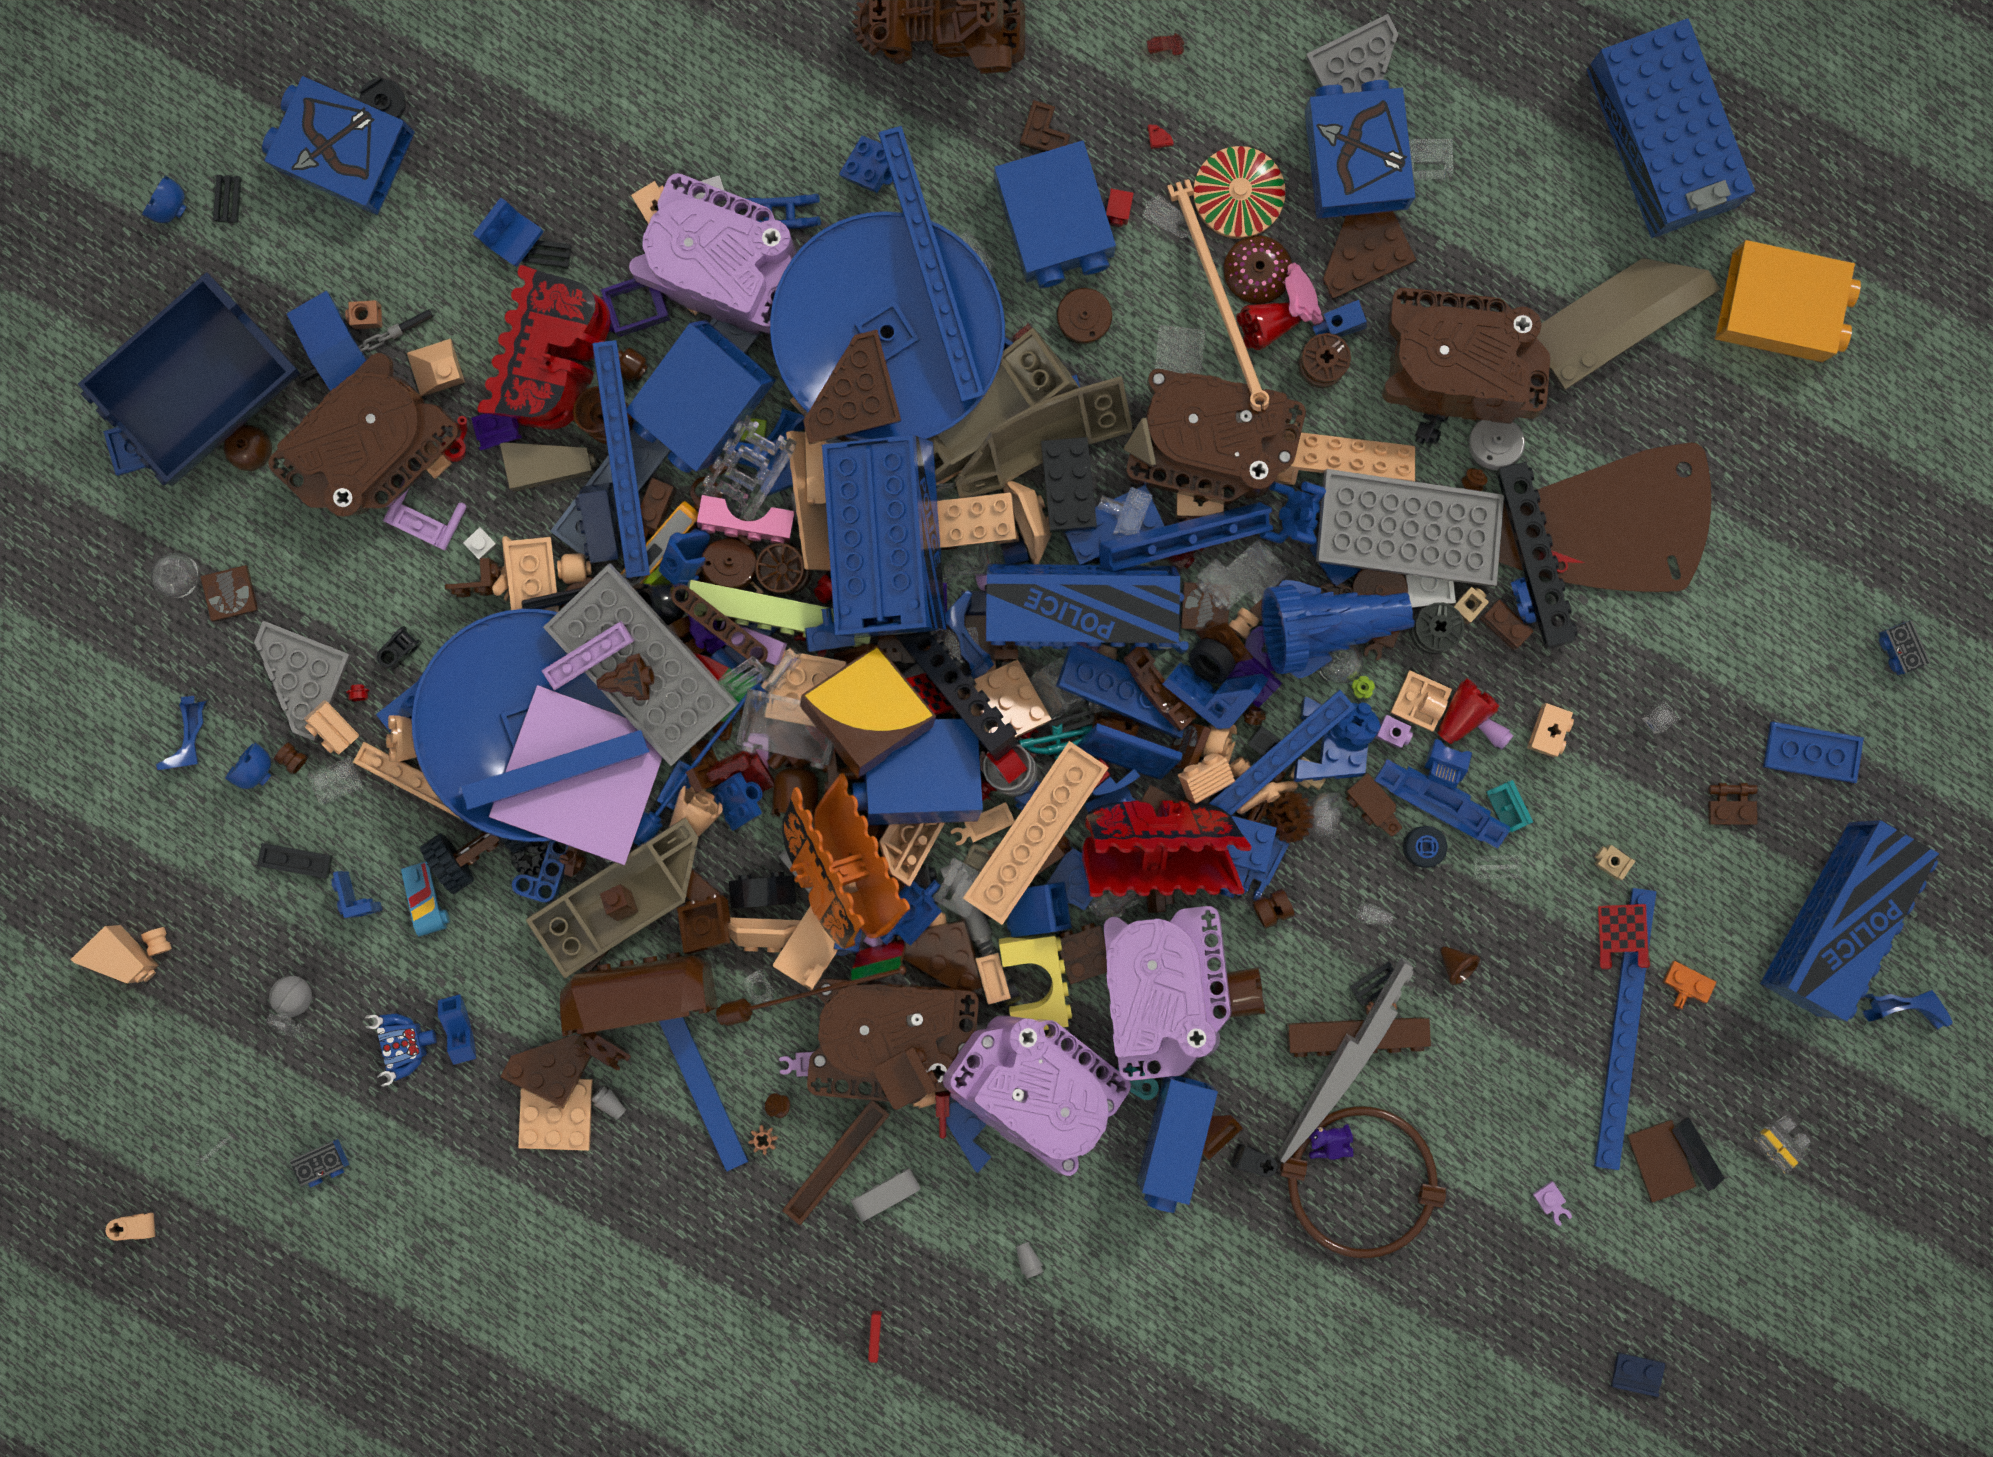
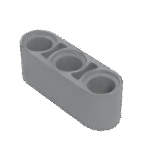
[850,1168,921,1222]

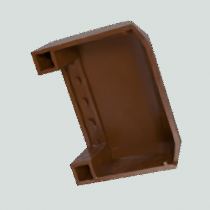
[560,952,718,1036]

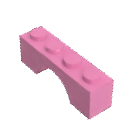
[697,495,794,544]

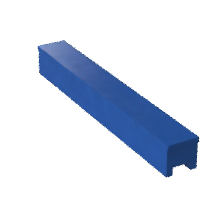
[1099,502,1273,571]
[458,730,650,812]

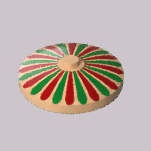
[1193,146,1285,239]

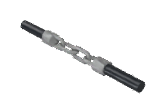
[299,309,434,383]

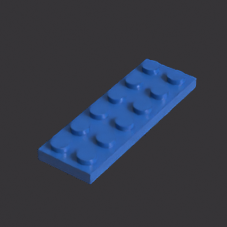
[1056,644,1185,739]

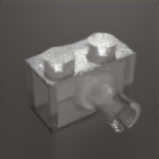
[1097,487,1153,537]

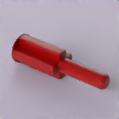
[935,1091,950,1139]

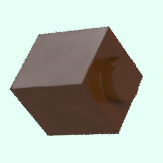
[600,884,638,921]

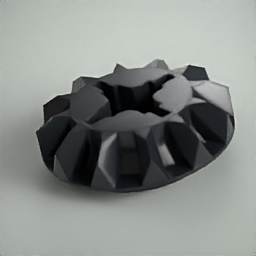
[510,842,547,875]

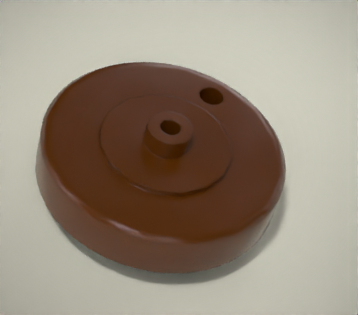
[1057,288,1112,344]
[701,538,757,590]
[1351,569,1408,596]

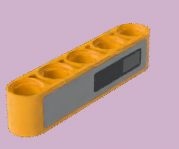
[620,501,699,587]

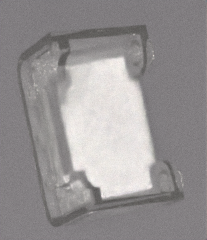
[736,689,835,769]

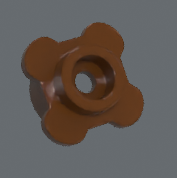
[1243,706,1266,725]

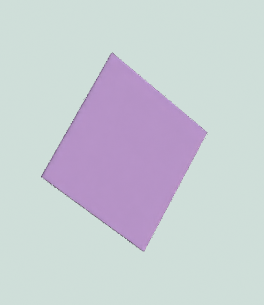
[489,685,663,865]

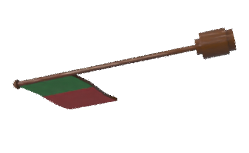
[716,939,906,1026]

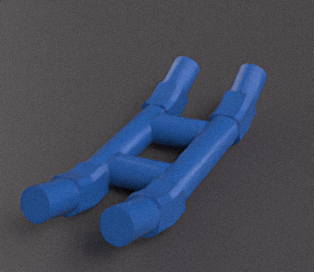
[744,194,821,229]

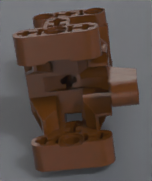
[852,0,1025,74]

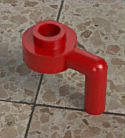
[443,416,468,462]

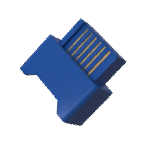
[1425,739,1472,790]

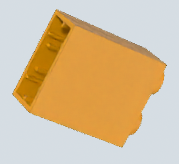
[1715,240,1861,363]

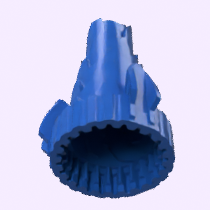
[1261,580,1415,678]

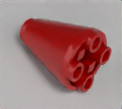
[1236,302,1302,351]
[1437,678,1500,745]

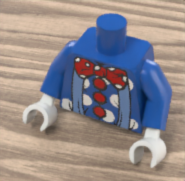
[365,1013,437,1087]

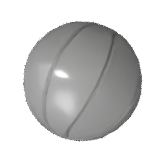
[269,976,312,1017]

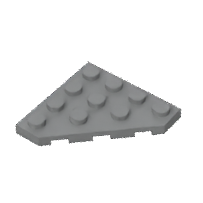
[1305,14,1398,94]
[254,621,351,741]

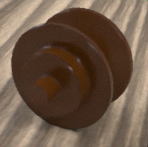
[1461,468,1488,491]
[765,1093,790,1118]

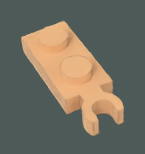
[951,802,1015,845]

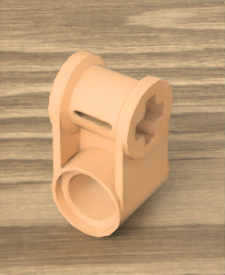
[106,1213,155,1241]

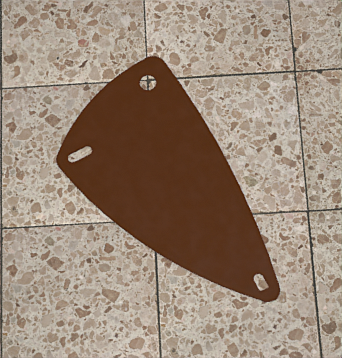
[1499,443,1711,592]

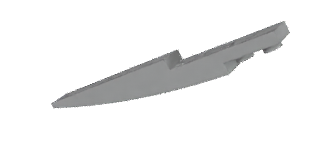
[1278,957,1413,1163]

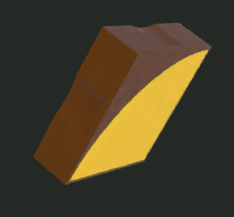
[800,645,936,778]

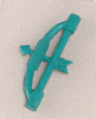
[1018,723,1092,760]

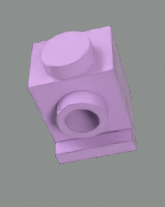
[1375,715,1413,748]

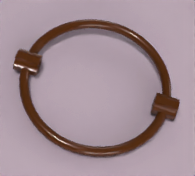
[1280,1106,1446,1258]

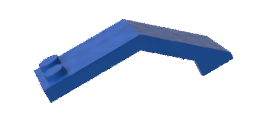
[287,290,367,391]

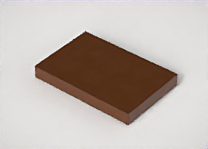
[1626,1119,1696,1203]

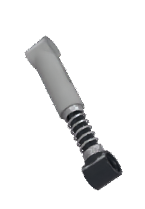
[940,860,1021,1009]

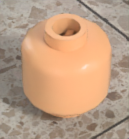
[557,553,592,584]

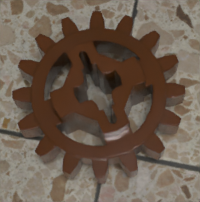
[1267,791,1314,843]

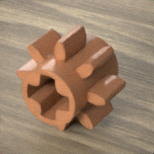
[748,1125,778,1155]

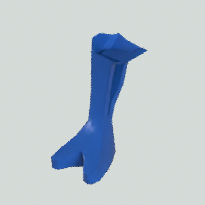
[727,408,805,469]
[945,590,994,679]
[156,696,209,770]
[1862,990,1953,1029]

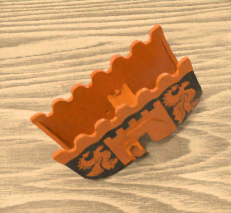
[782,773,910,949]

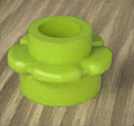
[1352,676,1375,699]

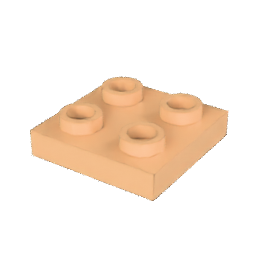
[1390,670,1452,732]

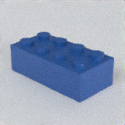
[1063,485,1164,565]

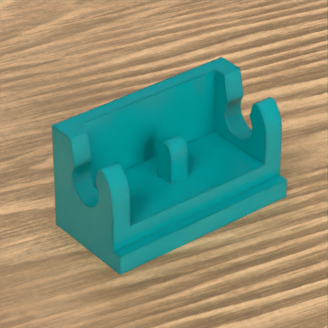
[1486,780,1533,832]

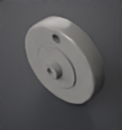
[1468,420,1525,470]

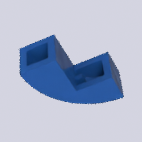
[438,994,476,1065]

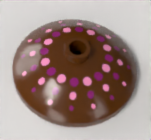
[1224,235,1292,304]

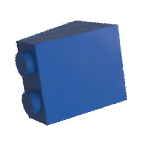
[1007,882,1072,937]

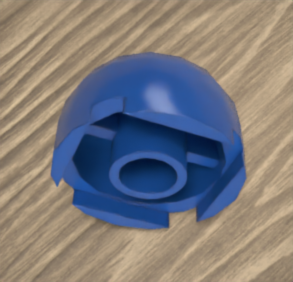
[142,175,187,223]
[225,742,271,789]

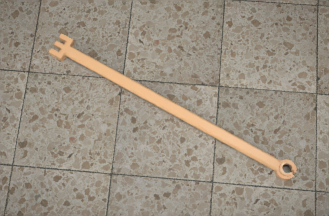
[1167,179,1269,411]

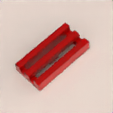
[868,1311,882,1363]

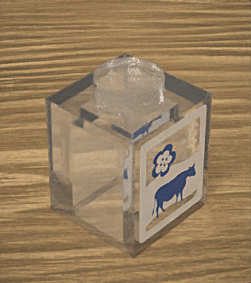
[1641,701,1680,735]

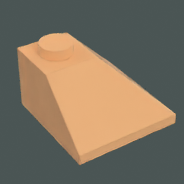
[407,339,465,397]

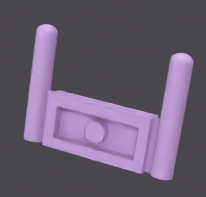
[383,479,466,551]

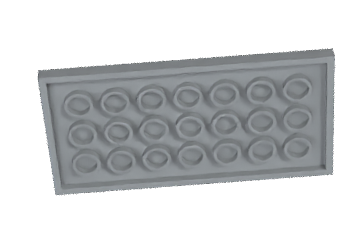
[1316,469,1504,587]
[543,563,739,766]

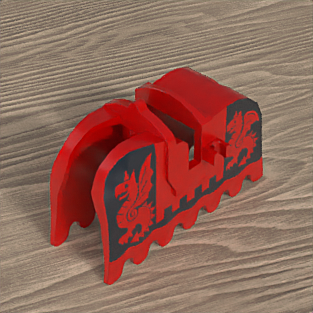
[477,265,611,430]
[1082,801,1252,897]

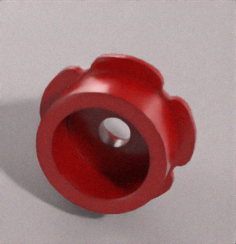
[346,684,370,702]

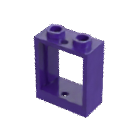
[600,278,671,338]

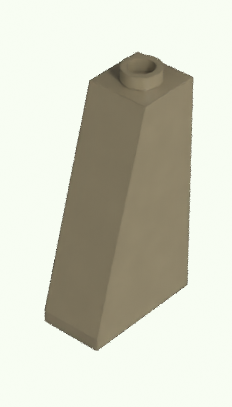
[500,443,597,492]

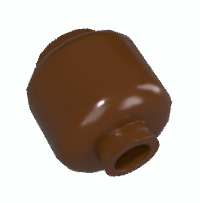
[618,348,648,383]

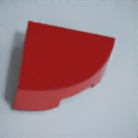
[1147,125,1174,149]

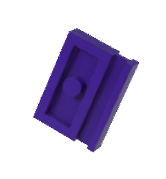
[471,414,522,450]
[1227,653,1282,707]

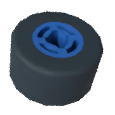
[1403,826,1448,868]

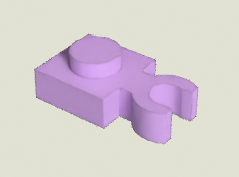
[779,1052,813,1077]
[1533,1181,1572,1226]

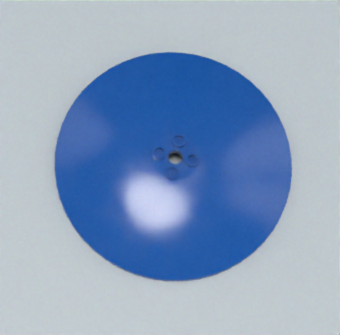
[770,212,1005,441]
[411,609,626,842]

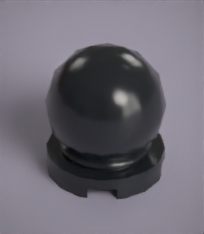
[633,583,685,625]

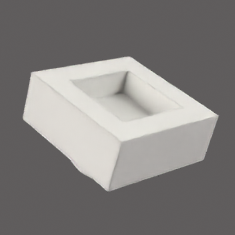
[463,527,497,560]

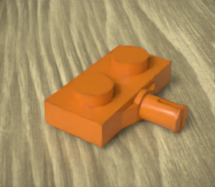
[1663,961,1716,1009]

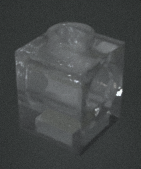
[740,968,777,1005]

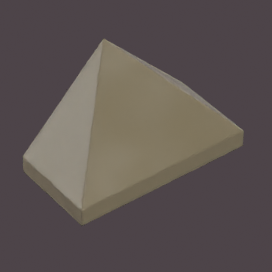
[1123,418,1156,467]

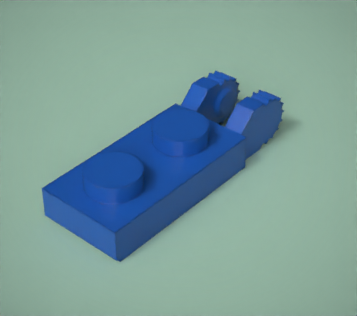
[1243,837,1289,900]

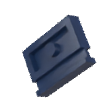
[1611,1352,1665,1397]

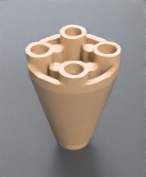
[386,715,416,762]

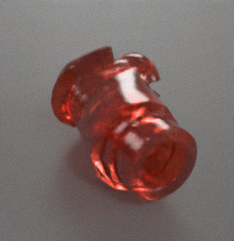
[1146,32,1185,56]

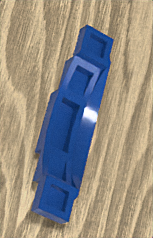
[1374,759,1510,848]

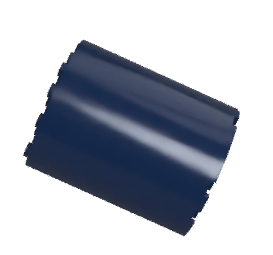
[78,272,301,487]

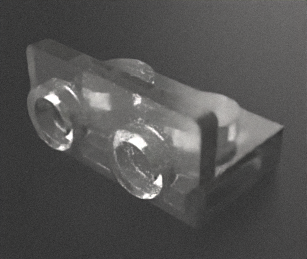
[1195,558,1247,612]

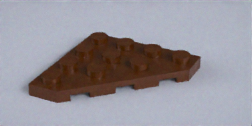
[1323,211,1416,300]
[803,330,901,445]

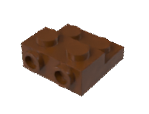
[677,895,731,955]
[1059,922,1107,984]

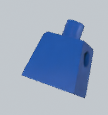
[1312,300,1367,337]

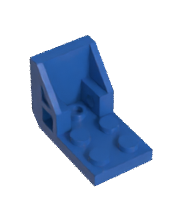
[1163,662,1269,729]

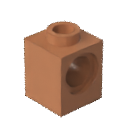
[345,300,382,329]

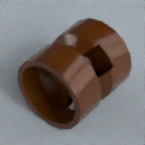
[1252,888,1295,929]

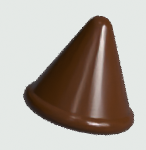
[1440,946,1480,985]

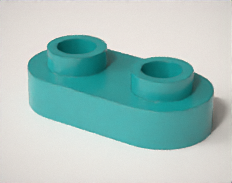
[1116,1064,1159,1100]

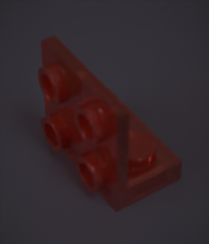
[707,745,774,796]

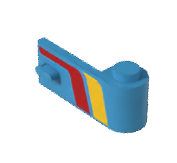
[401,862,450,937]

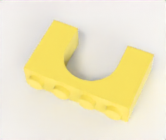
[999,932,1072,1030]

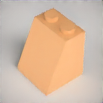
[71,925,159,983]

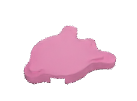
[1285,263,1324,325]

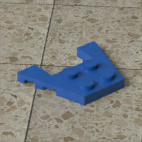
[1294,697,1368,782]
[946,1095,991,1173]

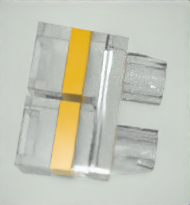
[1751,1116,1811,1174]

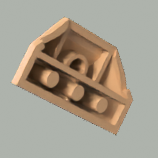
[1003,480,1052,564]
[878,823,945,887]
[727,917,801,952]

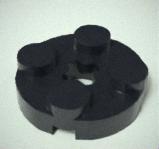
[358,78,406,119]

